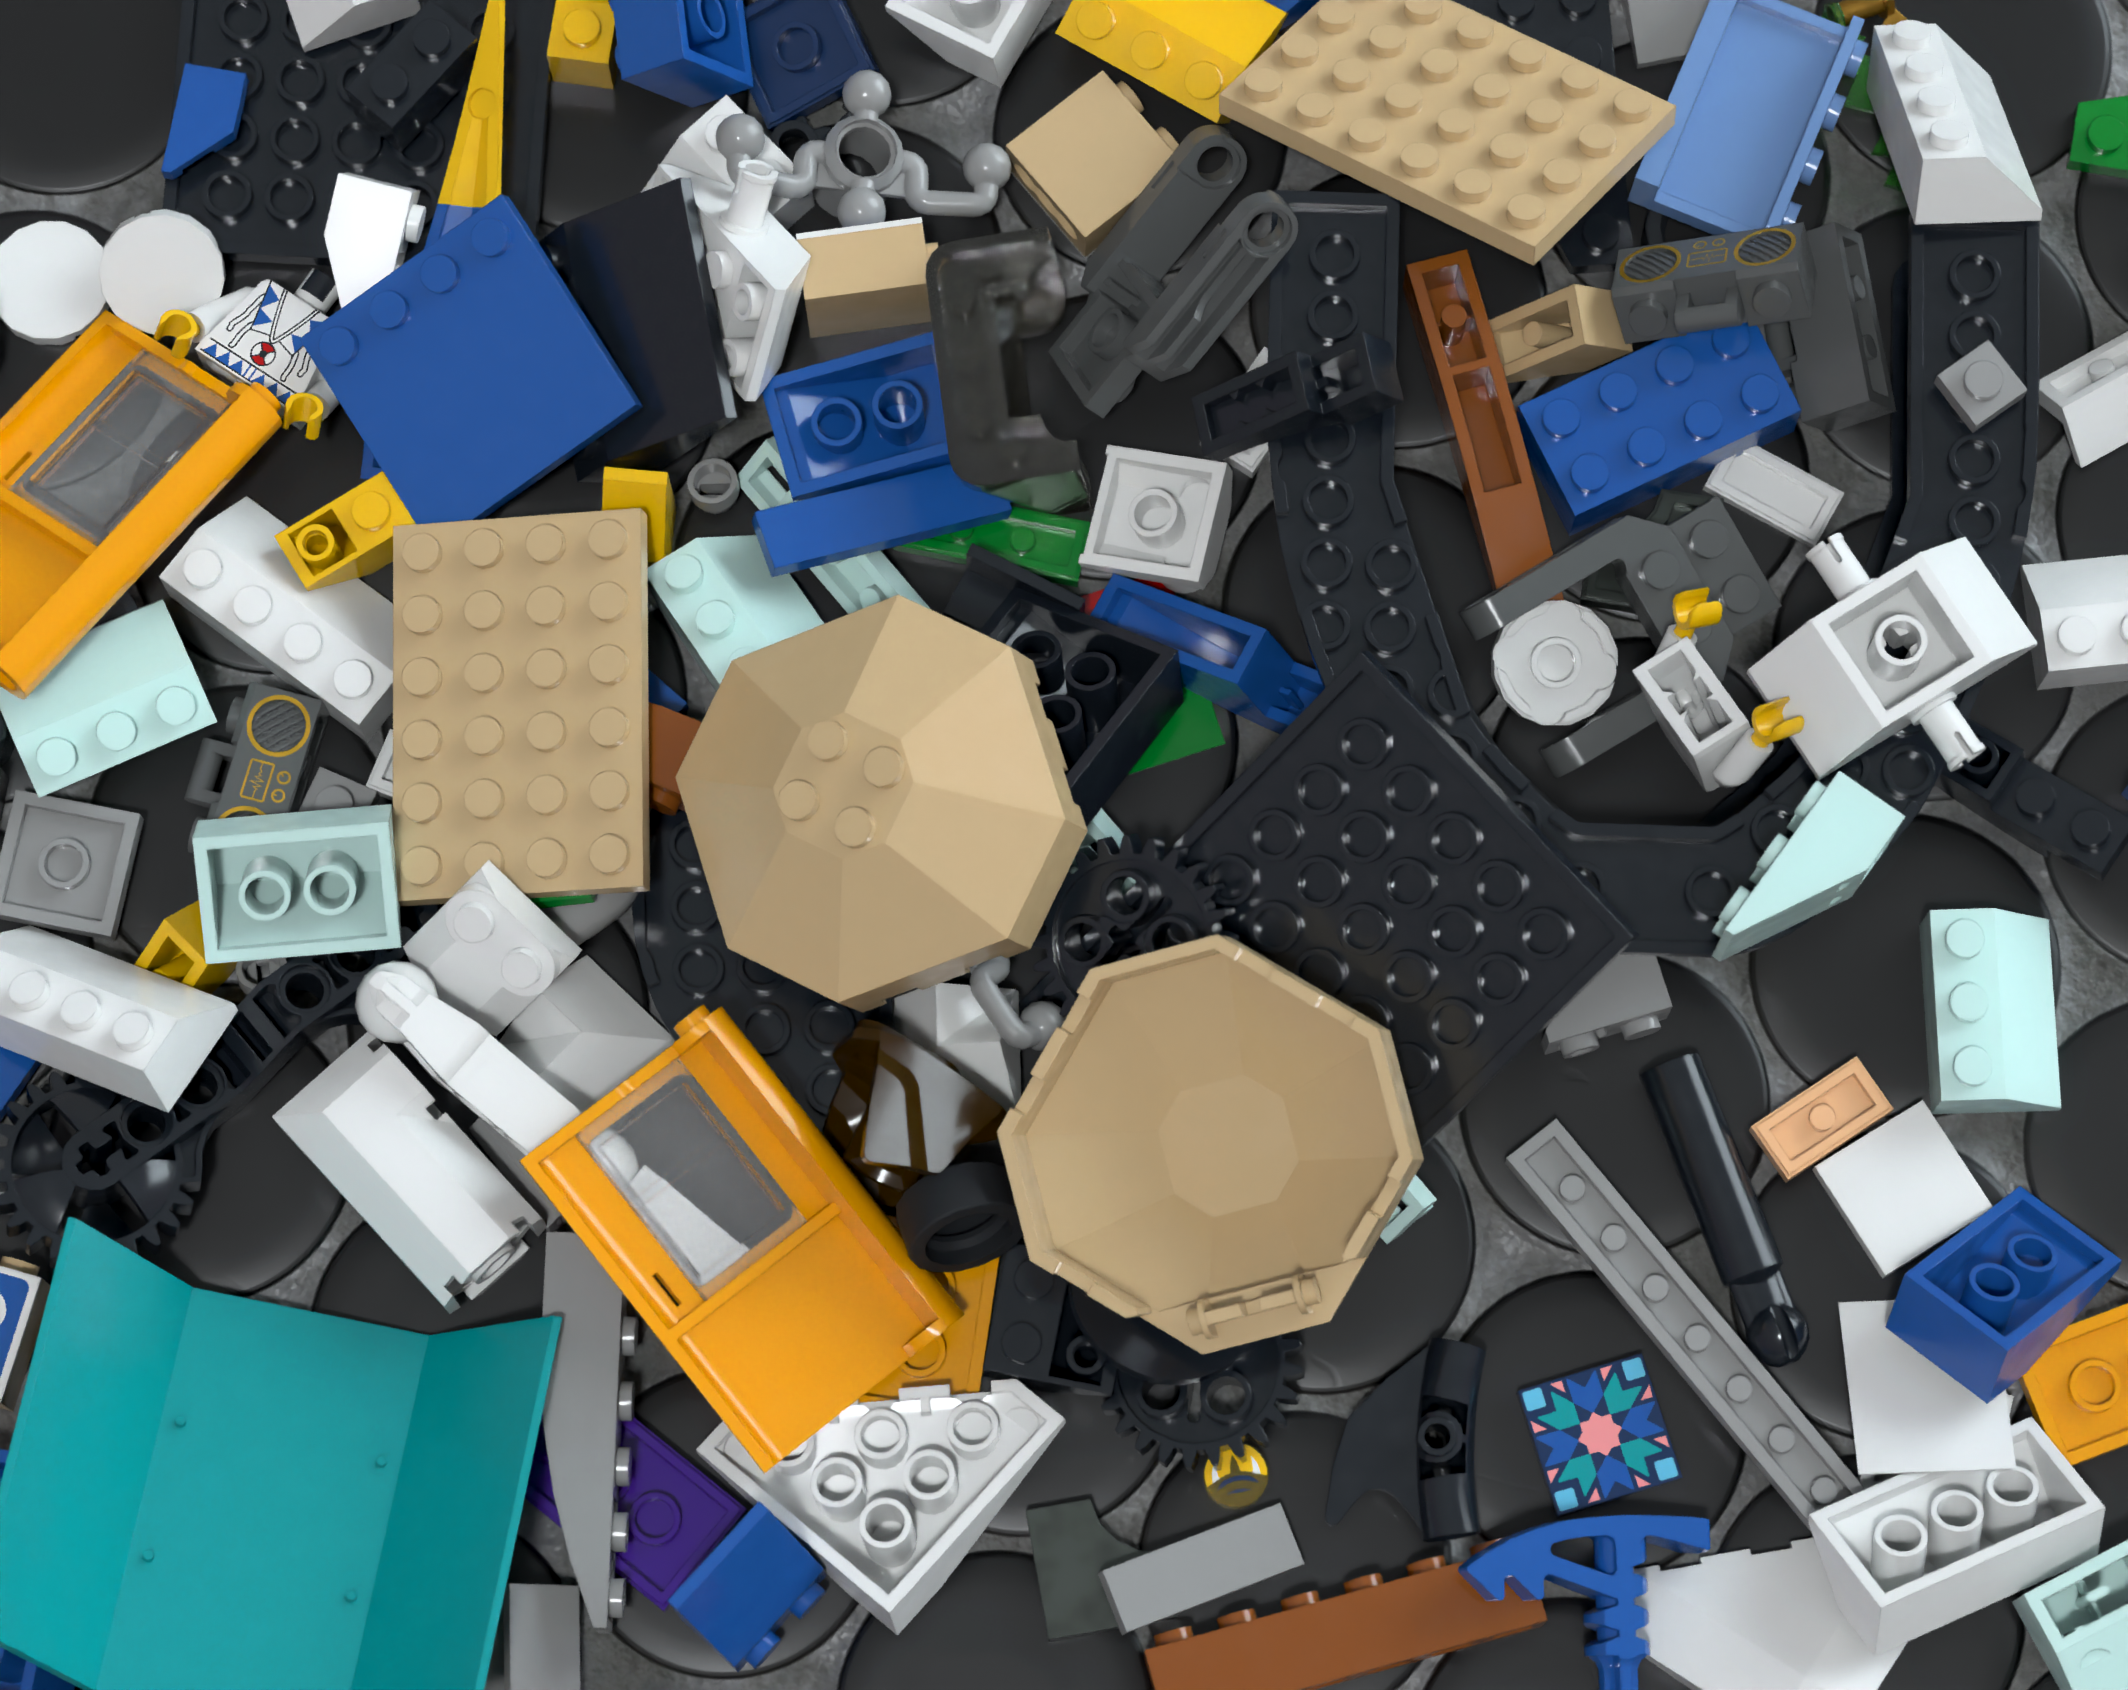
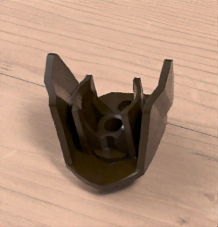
[822,1019,1008,1209]

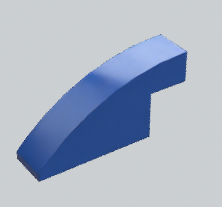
[1090,573,1324,734]

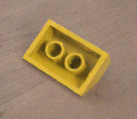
[1055,0,1288,123]

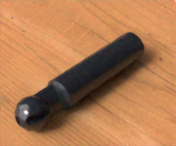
[1639,1053,1810,1368]

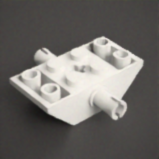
[652,159,811,401]
[1747,532,2038,781]

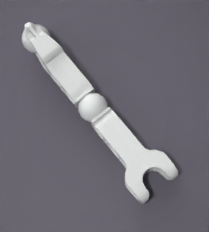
[355,961,749,1289]

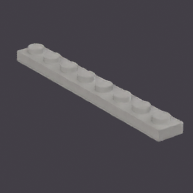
[1505,1119,1865,1533]

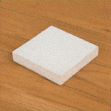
[1812,1100,1993,1279]

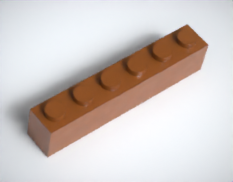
[1144,1538,1548,1690]

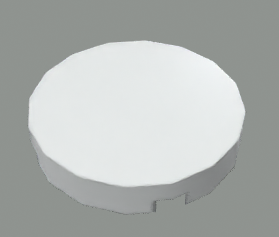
[98,209,226,334]
[0,221,110,345]
[1491,600,1618,725]

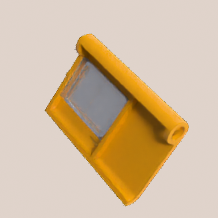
[0,310,283,700]
[519,1004,965,1474]

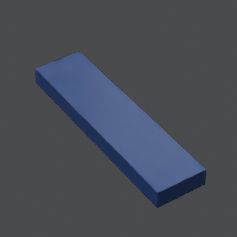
[751,454,1012,577]

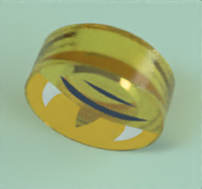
[1203,1443,1268,1509]

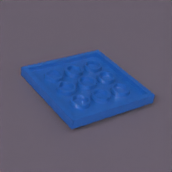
[299,194,643,524]

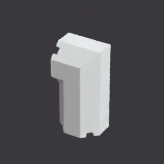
[272,1032,547,1314]

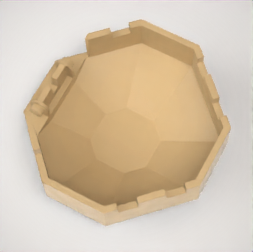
[675,595,1087,1012]
[997,934,1424,1355]

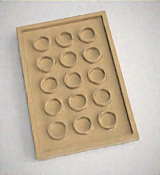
[1219,0,1676,266]
[393,508,650,906]

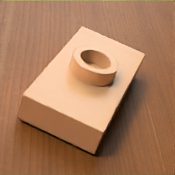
[1749,1056,1894,1183]

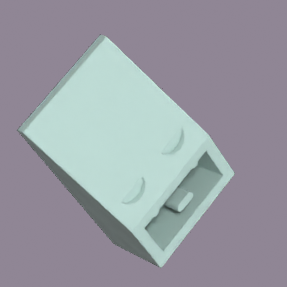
[1712,771,1905,961]
[2012,1540,2128,1690]

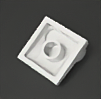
[1078,444,1233,593]
[403,860,582,1036]

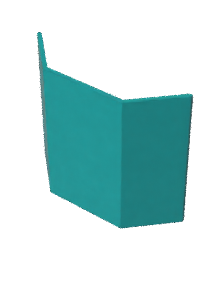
[0,1217,562,1690]

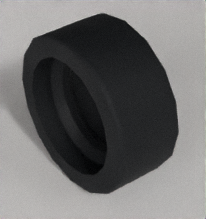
[896,1162,1023,1273]

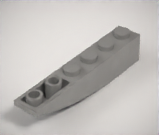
[542,1232,638,1634]

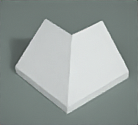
[499,955,675,1113]
[893,983,1021,1112]

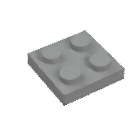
[0,790,144,941]

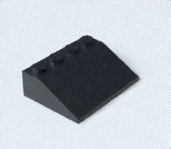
[538,177,737,482]
[979,587,1184,827]

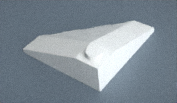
[696,1379,1066,1636]
[1634,1537,1907,1690]

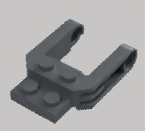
[1048,125,1298,418]
[1459,496,1782,778]

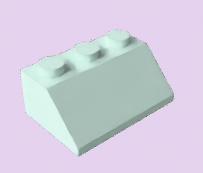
[648,535,824,692]
[0,599,217,798]
[192,804,402,964]
[1919,908,2061,1114]

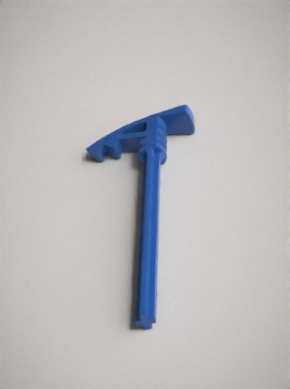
[1458,1515,1710,1690]

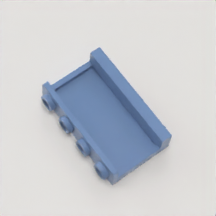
[1627,0,1869,235]

